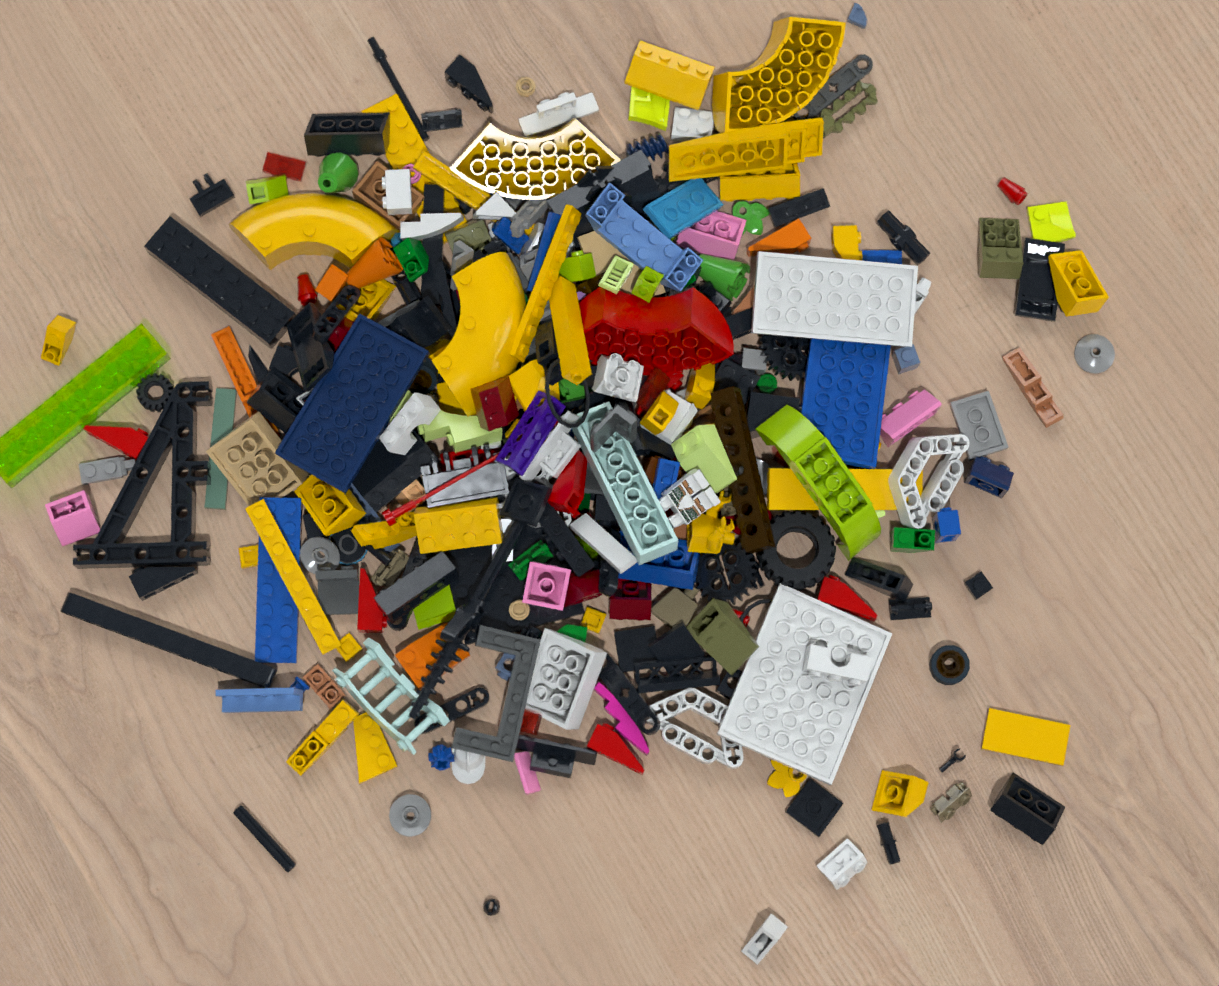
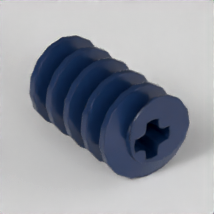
[626,133,669,162]

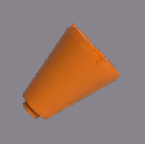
[347,237,403,289]

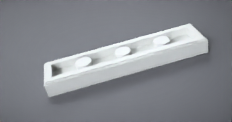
[570,513,637,574]

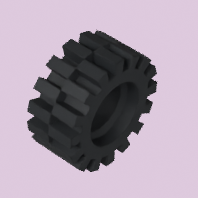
[136,373,174,412]

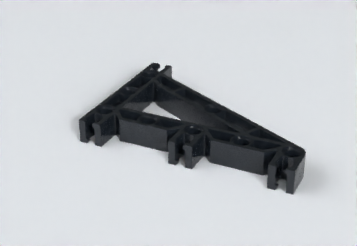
[73,381,213,569]

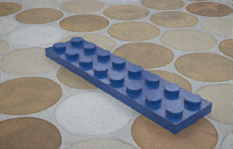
[255,497,302,663]

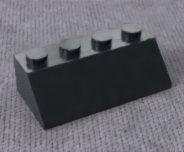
[304,113,390,157]

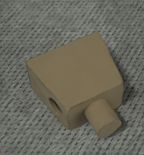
[651,587,699,629]

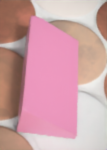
[514,751,541,795]

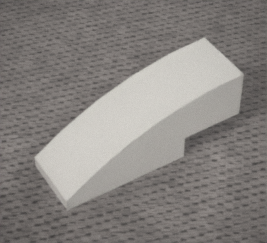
[400,213,464,241]

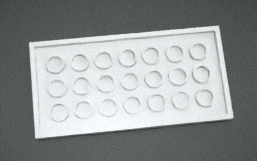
[751,251,918,347]

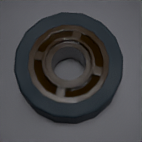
[408,358,438,395]
[929,645,970,685]

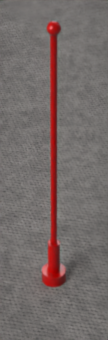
[382,421,559,526]

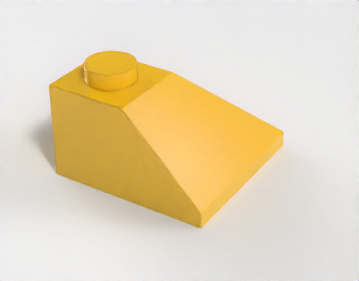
[509,359,560,411]
[871,770,929,817]

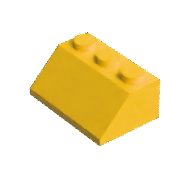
[294,475,366,536]

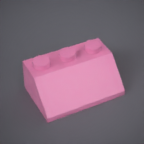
[676,211,747,260]
[880,389,942,447]

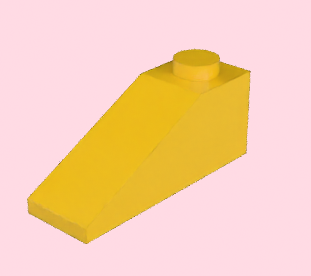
[684,363,715,409]

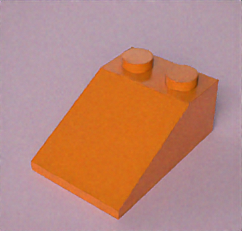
[395,622,470,690]

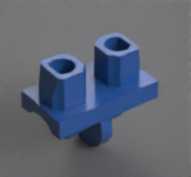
[492,217,529,254]

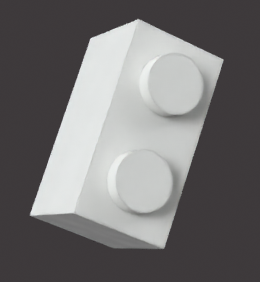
[382,169,412,215]

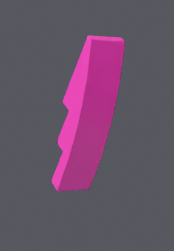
[594,682,650,756]

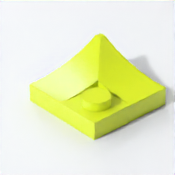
[628,86,670,131]
[1026,201,1076,243]

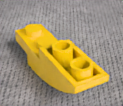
[351,511,417,549]
[286,699,360,776]

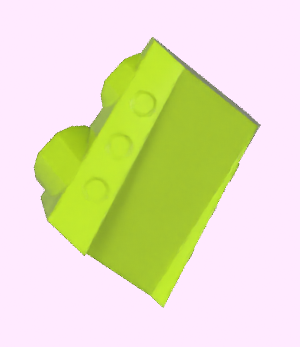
[413,585,456,630]

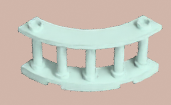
[332,637,450,755]

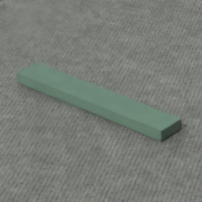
[204,388,237,510]

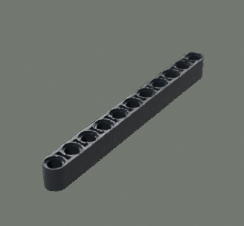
[60,592,277,688]

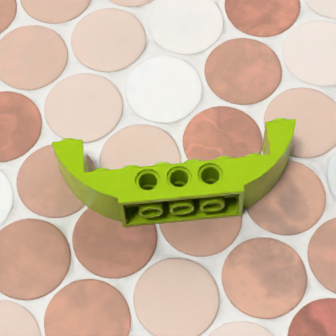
[755,405,881,561]

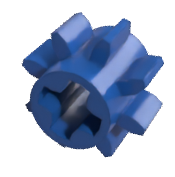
[428,744,455,771]

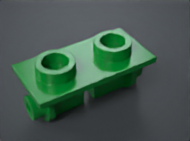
[508,540,553,581]

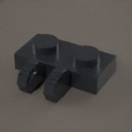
[189,173,235,217]

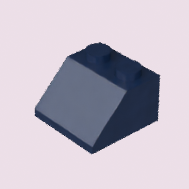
[964,456,1014,499]

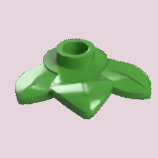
[732,201,769,235]

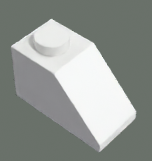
[741,914,787,965]

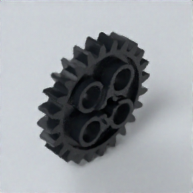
[759,334,810,381]
[695,541,759,605]

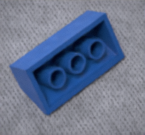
[618,530,700,590]

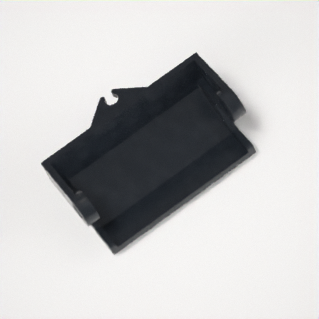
[547,150,662,251]

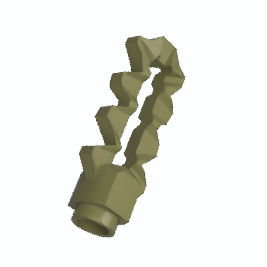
[820,81,878,139]

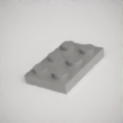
[950,391,1009,461]

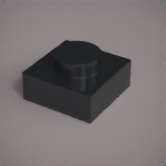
[964,571,993,600]

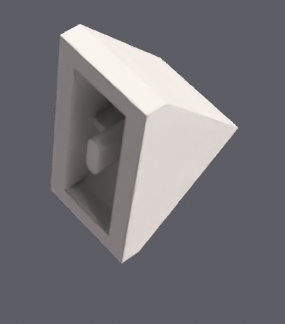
[473,192,516,221]

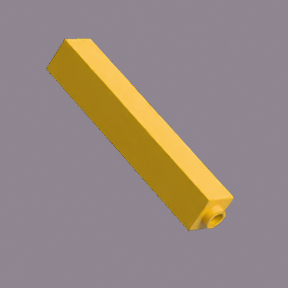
[549,276,592,385]

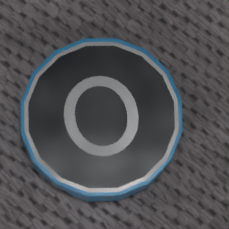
[329,530,368,566]

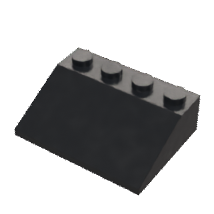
[352,424,441,513]

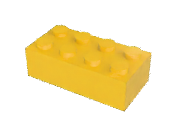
[414,497,504,554]

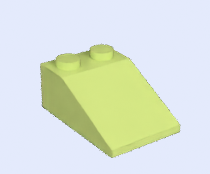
[671,424,737,494]

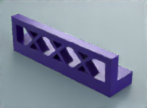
[495,390,566,476]

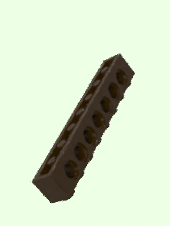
[710,386,776,553]

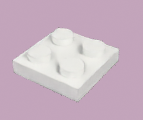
[671,107,713,142]

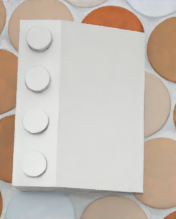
[525,628,607,730]

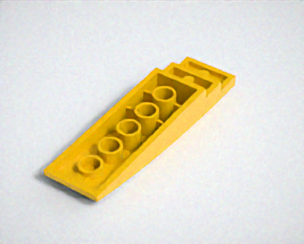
[668,118,824,182]
[767,468,923,510]

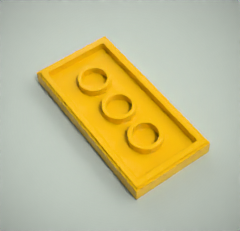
[981,708,1071,766]

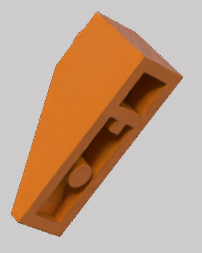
[747,219,812,257]

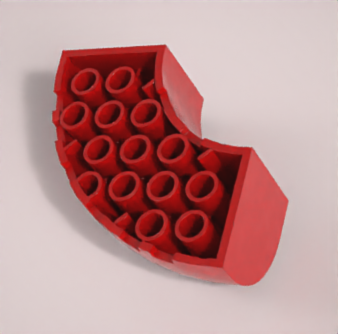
[579,287,734,375]

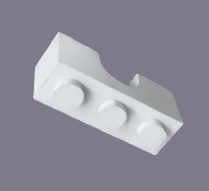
[379,392,441,455]
[803,644,871,686]

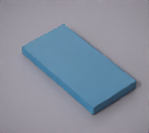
[643,178,724,239]

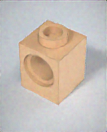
[395,480,426,513]

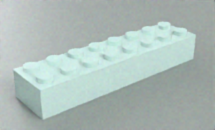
[572,401,678,565]

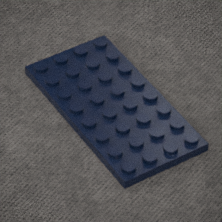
[275,313,430,494]

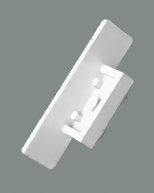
[519,92,599,137]
[519,411,581,482]

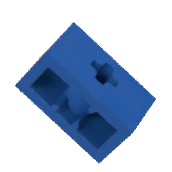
[932,507,961,543]

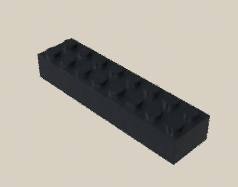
[144,216,296,350]

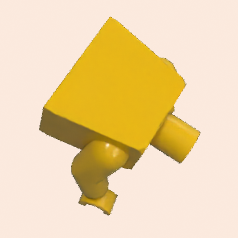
[686,491,735,554]

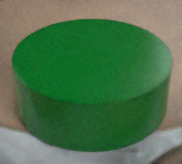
[757,374,777,394]

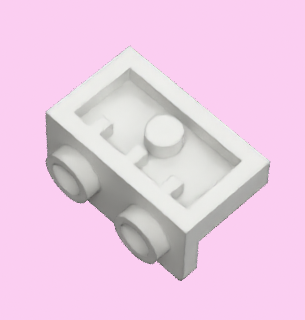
[817,838,867,890]

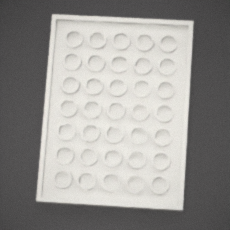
[716,583,892,785]

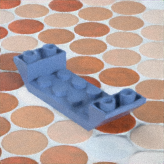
[585,182,703,292]

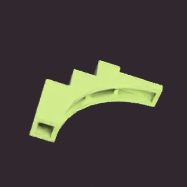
[389,390,502,453]

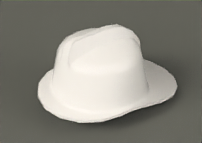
[452,749,485,784]

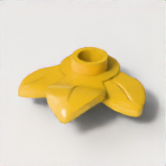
[767,760,807,797]

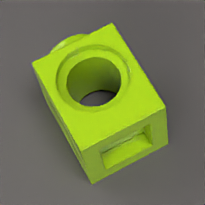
[631,266,664,302]

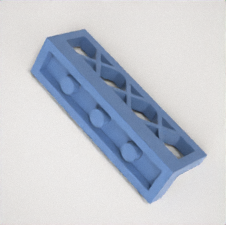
[216,688,303,713]

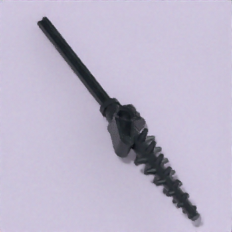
[408,521,526,720]

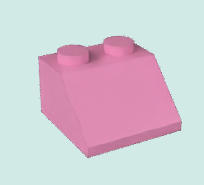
[522,561,571,611]

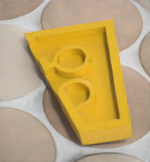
[353,712,398,784]

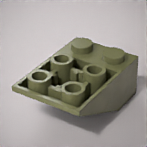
[978,218,1023,279]
[444,219,492,255]
[687,599,759,675]

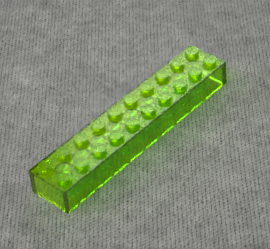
[0,323,171,488]

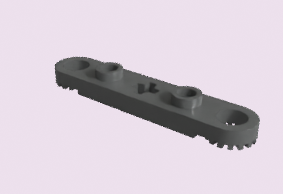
[793,54,873,121]

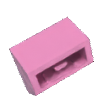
[45,490,100,547]

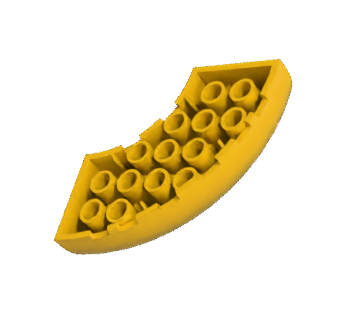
[712,17,846,133]
[450,118,620,200]
[229,193,399,270]
[432,252,526,417]

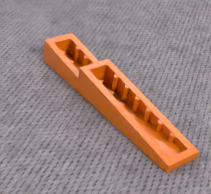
[211,326,280,437]

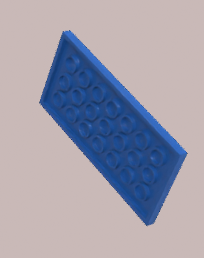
[801,339,891,469]

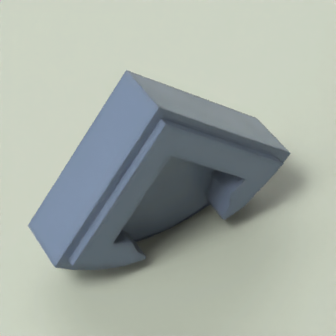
[847,3,867,29]

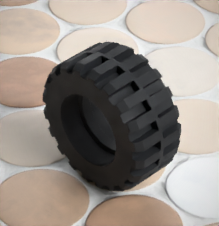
[756,510,836,591]

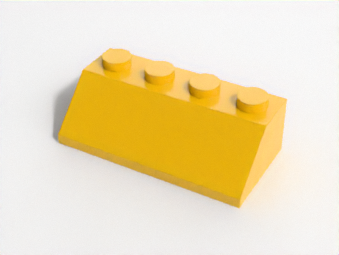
[624,40,715,111]
[718,163,800,202]

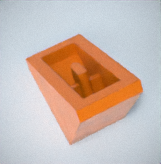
[315,264,349,302]

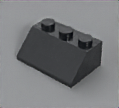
[247,366,305,434]
[990,772,1065,845]

